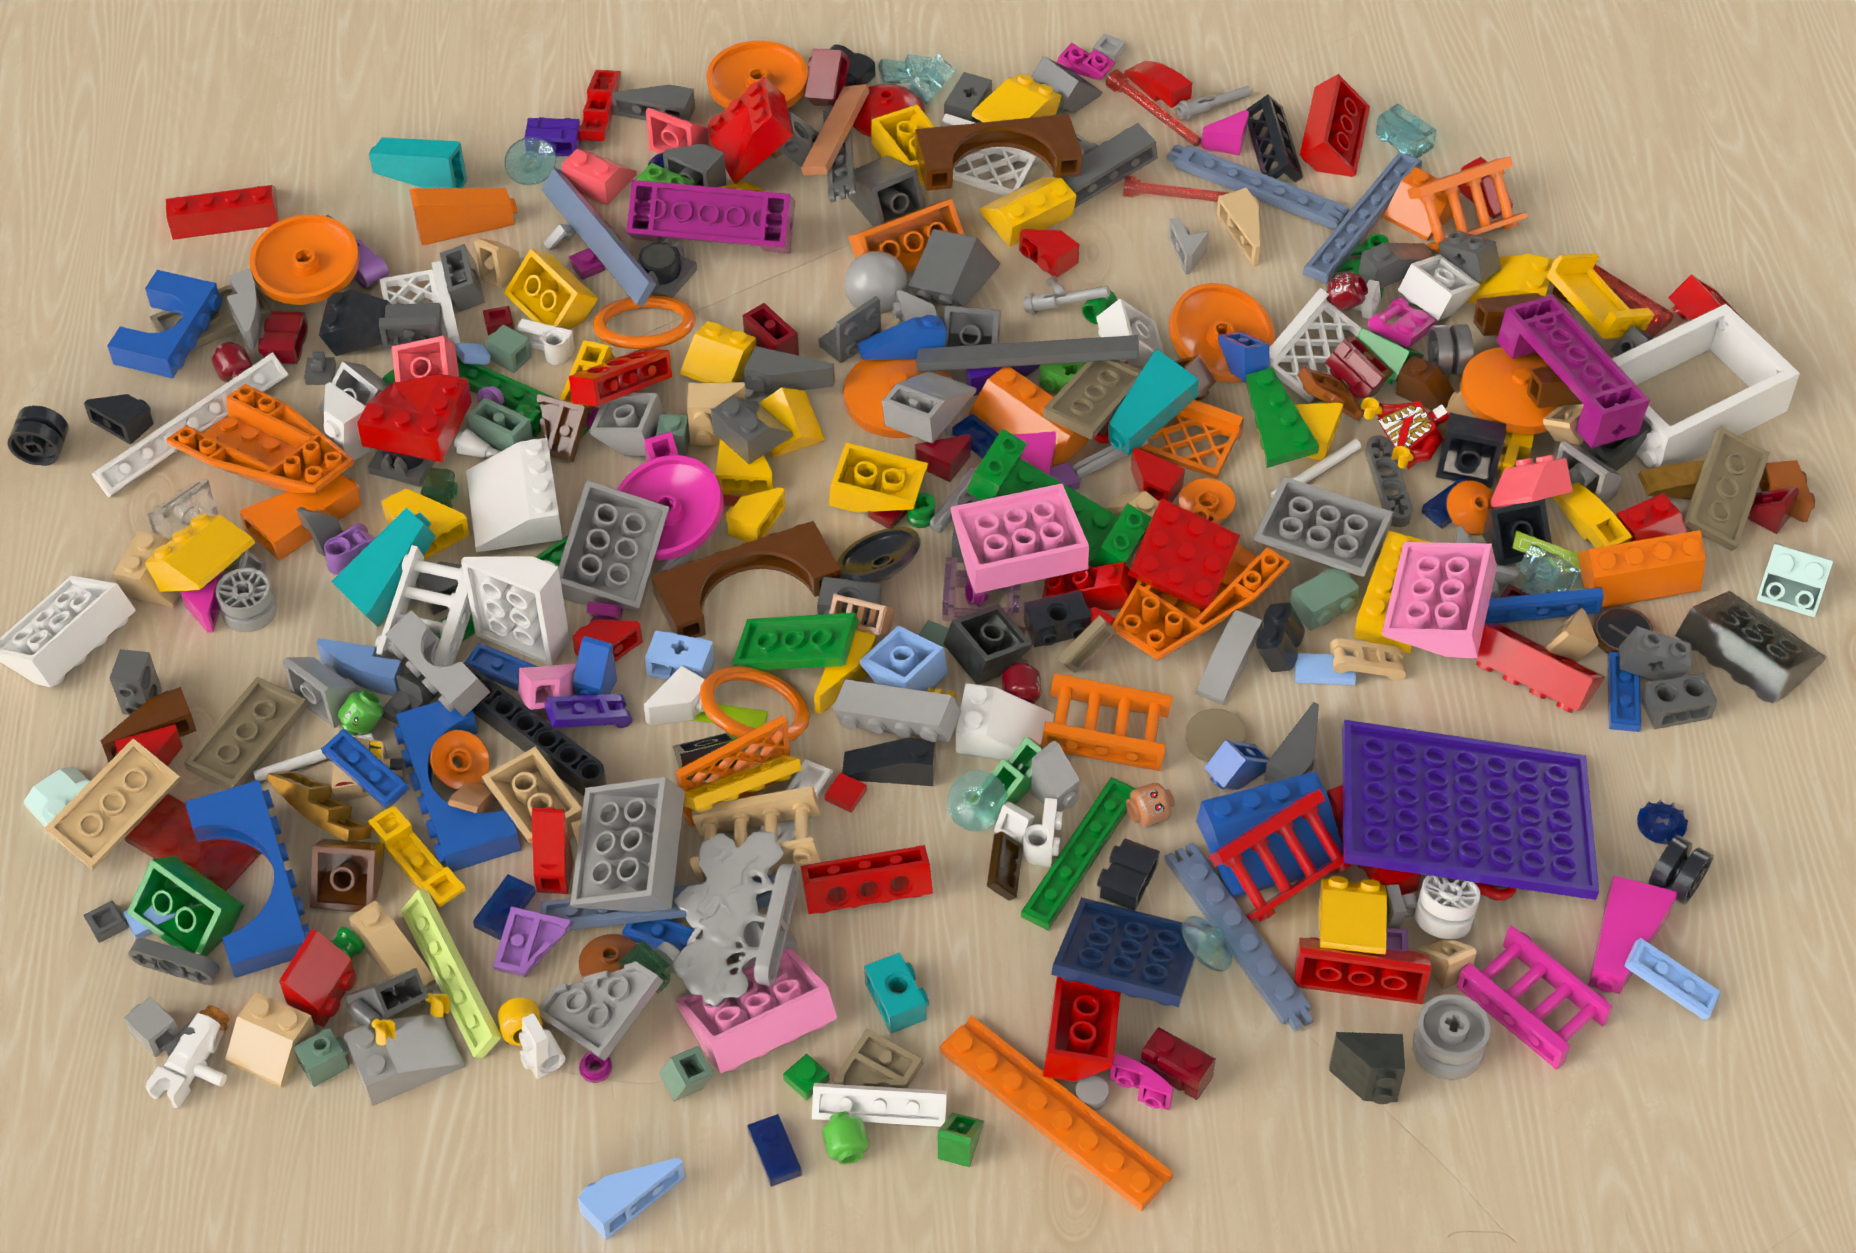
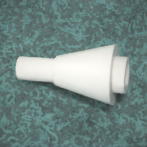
[454,428,501,458]

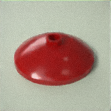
[852,84,925,137]

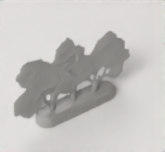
[672,831,800,1007]

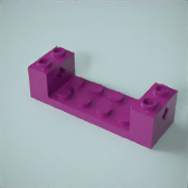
[626,180,796,254]
[1497,295,1650,448]

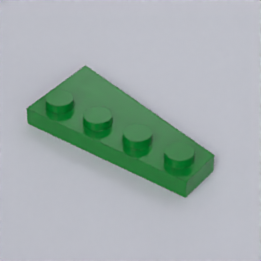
[1245,368,1319,468]

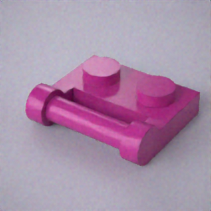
[1368,297,1437,348]

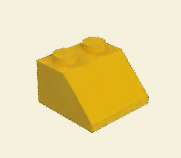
[680,321,756,383]

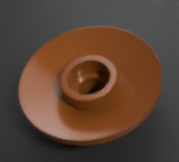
[579,934,643,977]

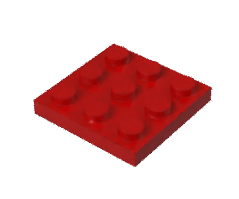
[1127,498,1240,610]

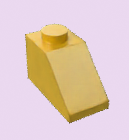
[725,487,786,542]

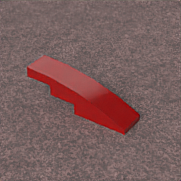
[579,70,621,141]

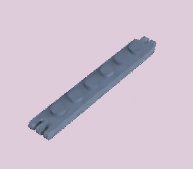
[1167,145,1349,230]
[1164,843,1313,1031]

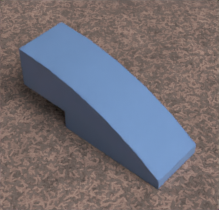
[317,638,404,696]

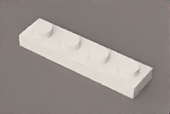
[812,1083,947,1127]

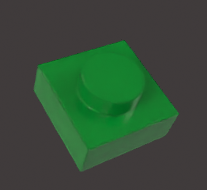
[783,1053,830,1101]

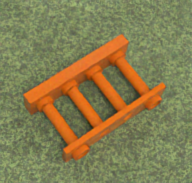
[1407,156,1528,253]
[1041,673,1173,771]

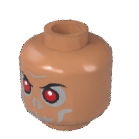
[1126,783,1175,827]

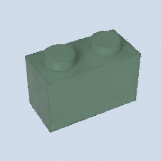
[468,397,533,451]
[1290,567,1360,631]

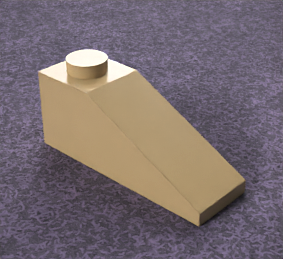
[1217,188,1260,267]
[348,900,436,987]

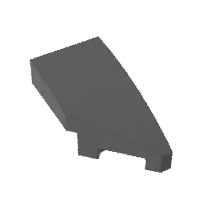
[296,507,343,556]

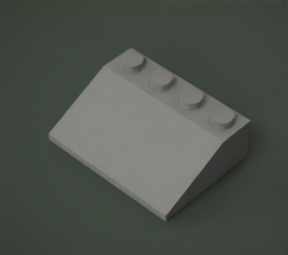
[1253,476,1393,577]
[558,480,669,611]
[570,777,685,912]

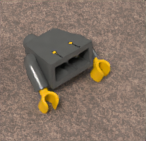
[347,967,450,1045]

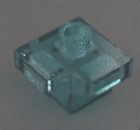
[1517,544,1581,595]

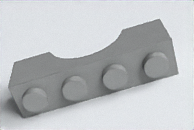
[385,610,490,717]

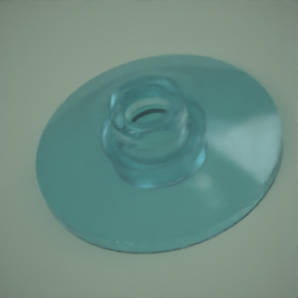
[505,137,556,185]
[947,770,1007,831]
[1181,916,1232,972]

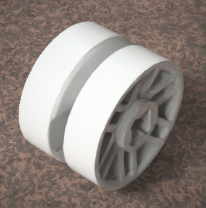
[1414,875,1480,939]

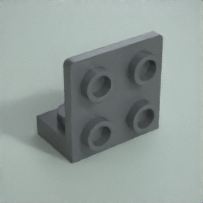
[819,296,881,363]
[379,303,441,349]

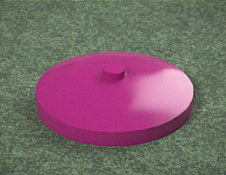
[617,455,724,561]

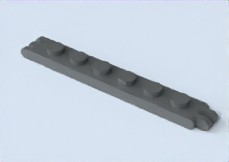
[823,105,857,203]

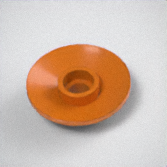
[1178,478,1236,522]
[1447,481,1500,535]
[430,730,489,790]

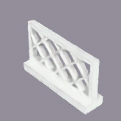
[941,114,1041,196]
[379,261,460,346]
[1269,288,1361,403]

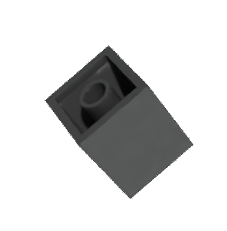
[847,155,926,227]
[908,229,1000,307]

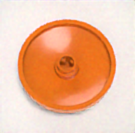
[707,40,808,109]
[249,214,360,305]
[1168,283,1276,383]
[1460,347,1559,434]
[844,359,952,438]

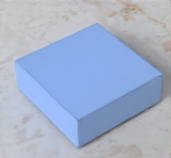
[456,343,491,365]

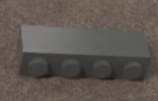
[1052,123,1158,208]

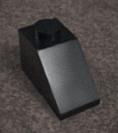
[84,394,154,445]

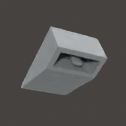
[882,371,976,443]

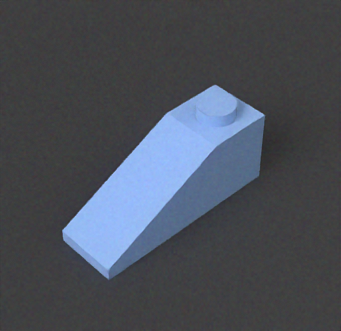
[577,1157,685,1240]

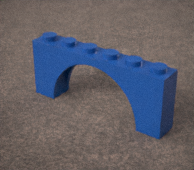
[393,701,521,872]
[185,780,310,978]

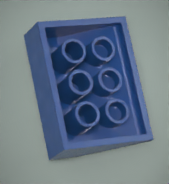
[1196,771,1344,898]

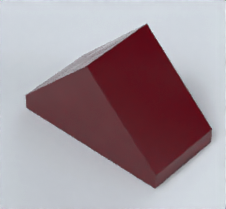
[915,434,971,482]
[1748,486,1799,534]

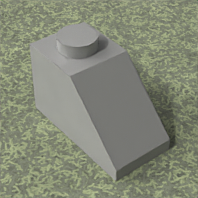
[1031,740,1080,812]

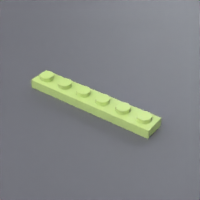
[401,890,502,1058]

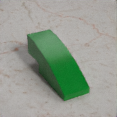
[966,736,1044,826]

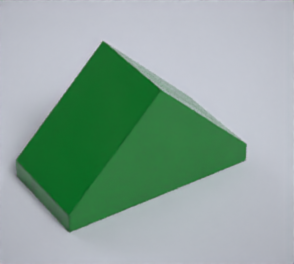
[938,1112,984,1167]

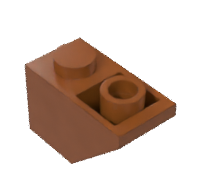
[1759,460,1815,522]

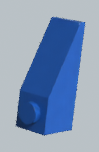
[858,315,947,360]

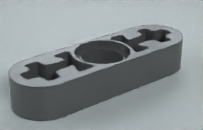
[128,938,220,985]

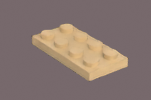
[45,739,181,870]

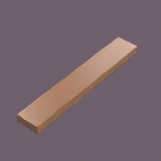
[801,84,869,176]

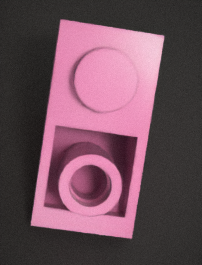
[518,664,576,709]

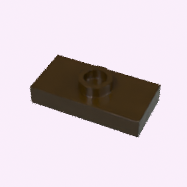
[987,831,1023,901]

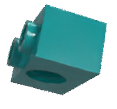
[864,952,929,1034]

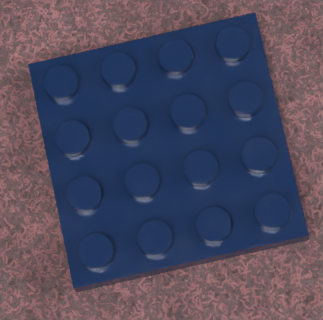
[1051,897,1205,1007]

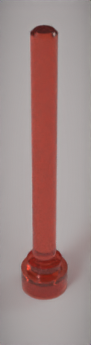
[1106,69,1202,147]
[1123,176,1230,202]

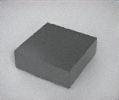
[83,900,128,943]

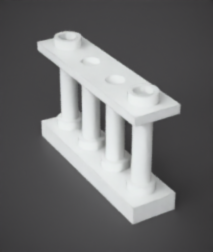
[375,545,471,667]

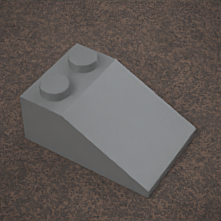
[344,1014,465,1106]

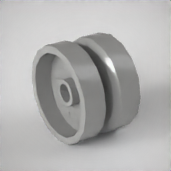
[1412,994,1491,1080]

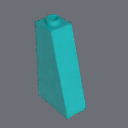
[369,137,467,188]
[1108,349,1199,455]
[331,507,436,627]

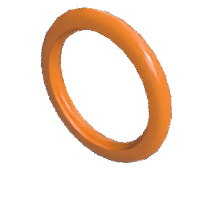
[593,295,696,349]
[699,666,810,742]

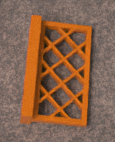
[1139,400,1244,479]
[676,715,790,827]

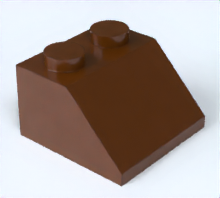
[310,839,384,912]

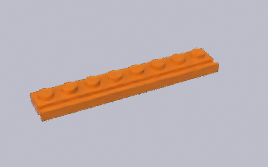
[940,1015,1173,1211]

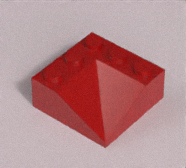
[707,77,793,184]
[357,374,472,462]

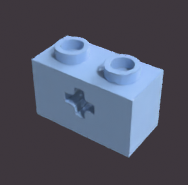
[645,630,714,680]

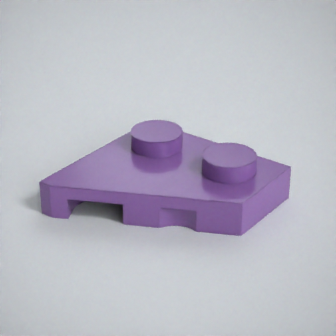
[493,907,572,977]

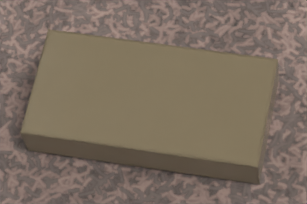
[1058,615,1116,673]

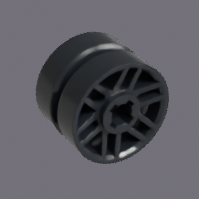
[7,405,69,466]
[1648,835,1714,905]

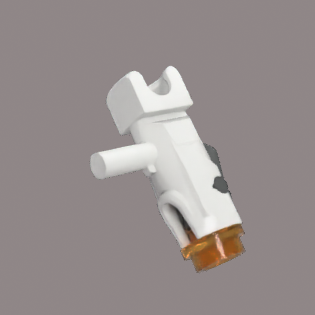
[146,1005,230,1108]

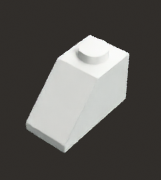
[644,666,704,726]

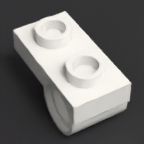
[518,319,575,365]
[1023,798,1063,868]
[519,1013,565,1079]

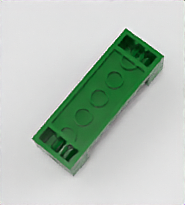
[966,429,1152,567]

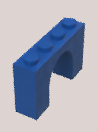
[107,270,222,379]

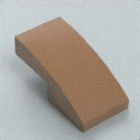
[448,781,498,813]

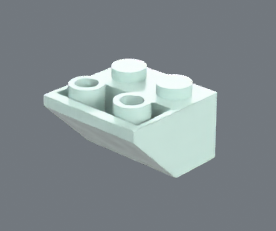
[1757,542,1833,617]

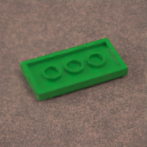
[732,613,859,670]

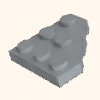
[538,962,663,1061]

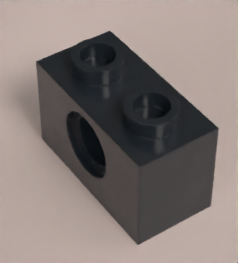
[1024,590,1091,648]

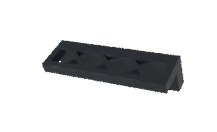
[1246,94,1303,182]

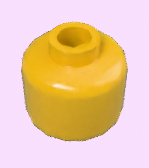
[498,997,542,1046]

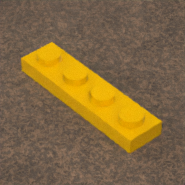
[683,755,802,812]

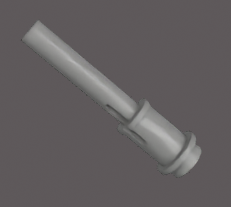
[1175,86,1251,121]
[1024,286,1110,314]

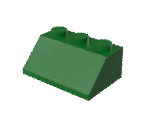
[127,855,244,957]

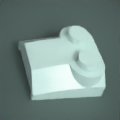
[24,767,90,827]

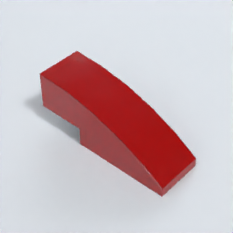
[1124,61,1193,108]

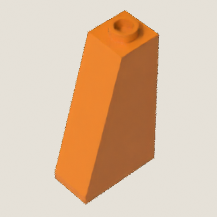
[409,188,518,245]
[239,473,361,561]

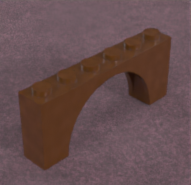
[915,114,1083,191]
[1473,293,1583,408]
[651,520,841,638]

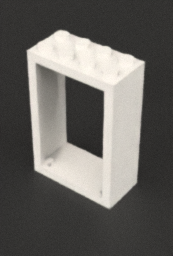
[1612,304,1800,469]

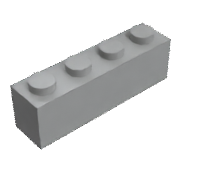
[832,679,961,742]

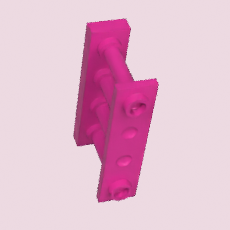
[1457,925,1613,1070]

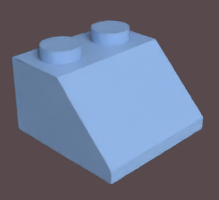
[860,625,948,691]

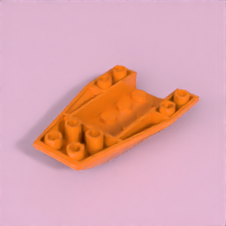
[166,384,354,494]
[1112,504,1291,661]

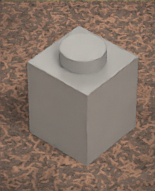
[124,997,179,1057]

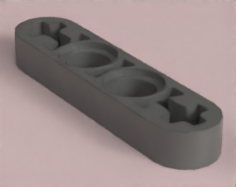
[1366,435,1412,527]

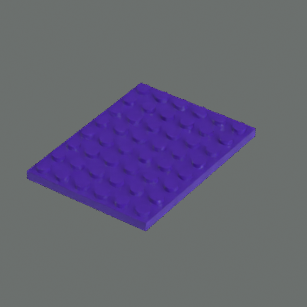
[1342,720,1599,900]

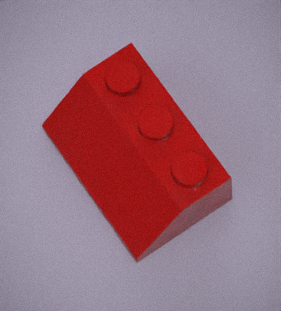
[1042,976,1121,1082]

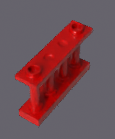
[1208,789,1352,922]

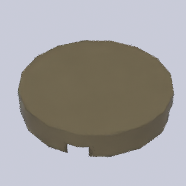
[1185,709,1246,762]

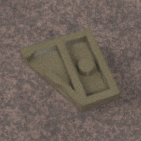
[833,1028,923,1088]

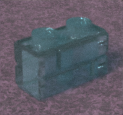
[1375,104,1437,159]

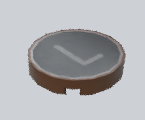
[1593,606,1653,654]

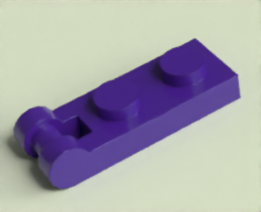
[544,694,633,728]

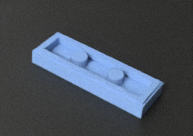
[1624,938,1721,1020]

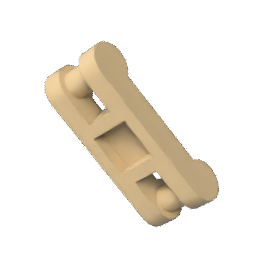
[1329,639,1406,681]

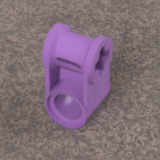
[354,239,389,289]
[324,523,376,575]

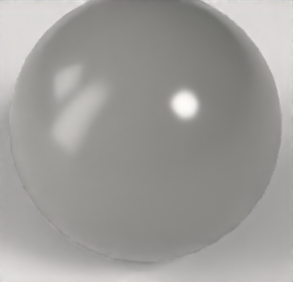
[844,251,908,313]

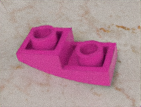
[1057,42,1115,80]
[1110,1053,1173,1110]

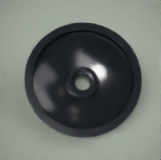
[837,527,921,582]

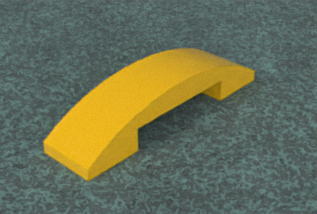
[368,805,466,908]

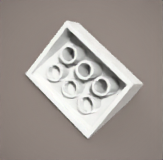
[466,438,563,552]
[461,556,570,666]
[0,576,136,687]

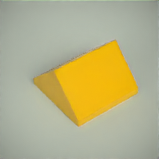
[759,387,825,458]

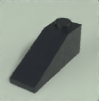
[842,738,936,786]

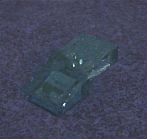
[908,53,956,104]
[878,54,936,84]

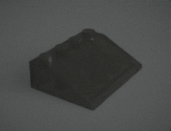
[1675,591,1826,704]

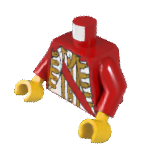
[1360,397,1449,470]

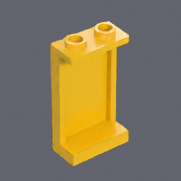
[1547,253,1655,339]

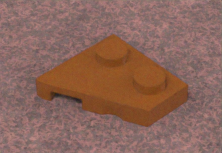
[1297,367,1365,421]

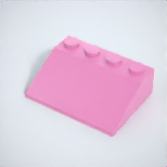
[951,484,1089,594]
[1382,542,1497,658]
[675,947,837,1074]

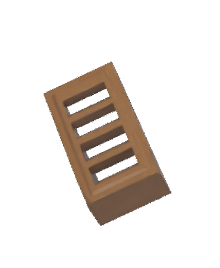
[829,594,895,636]

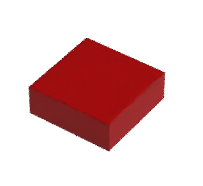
[825,773,867,813]

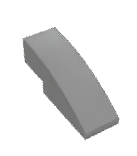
[227,269,261,351]
[1196,609,1263,705]

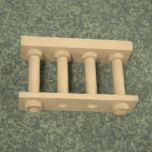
[690,786,821,883]

